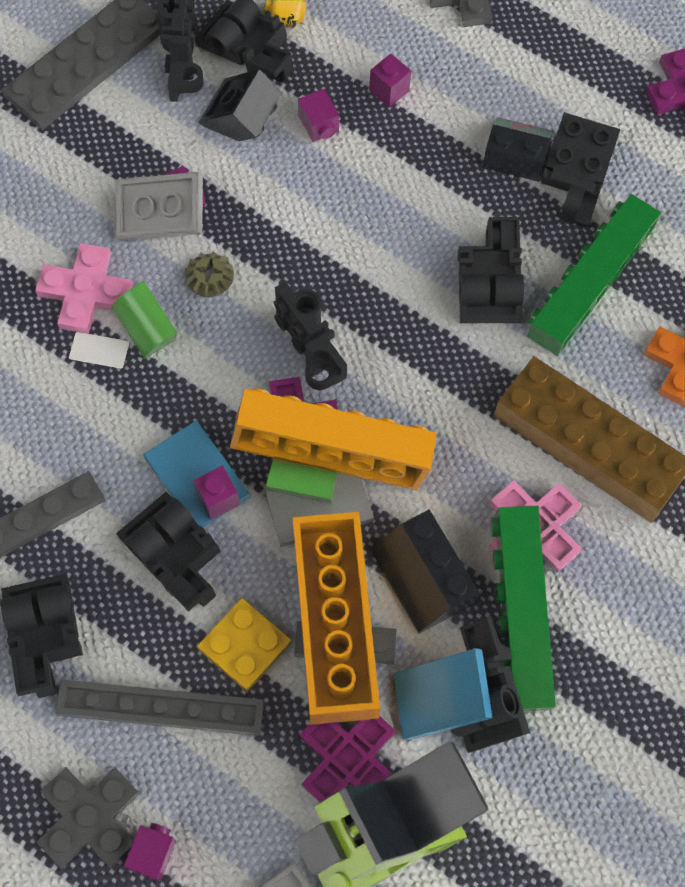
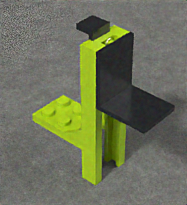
[295,741,488,887]

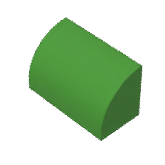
[111,281,177,359]
[266,459,338,504]

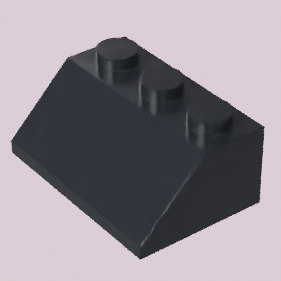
[371,509,479,634]

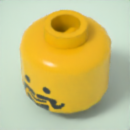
[264,0,307,29]

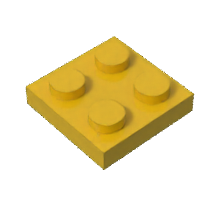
[197,598,292,693]

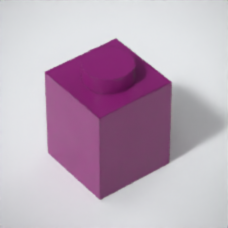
[369,53,411,108]
[298,89,340,142]
[193,465,240,520]
[124,823,176,882]

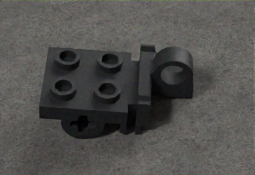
[156,0,204,102]
[194,0,293,82]
[541,112,621,227]
[457,217,524,323]
[273,281,347,390]
[116,492,221,612]
[0,573,83,698]
[451,617,530,753]

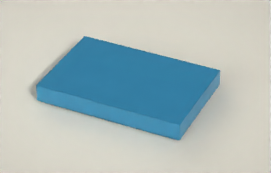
[143,420,250,528]
[394,648,493,741]

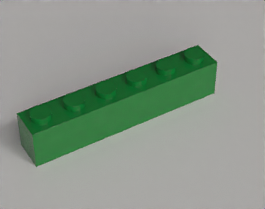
[527,194,662,356]
[490,506,556,711]

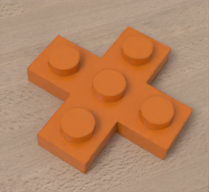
[644,326,685,407]

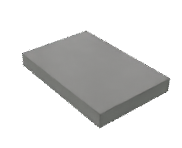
[115,172,203,241]
[263,473,374,547]

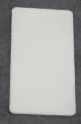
[69,332,129,369]

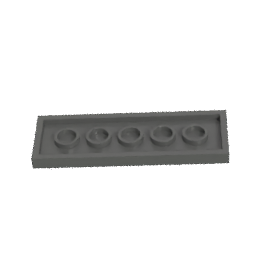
[1,0,160,131]

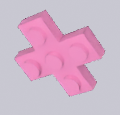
[35,243,133,334]
[489,480,582,573]

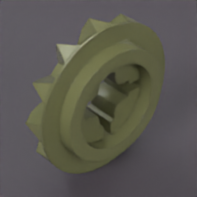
[185,251,234,297]

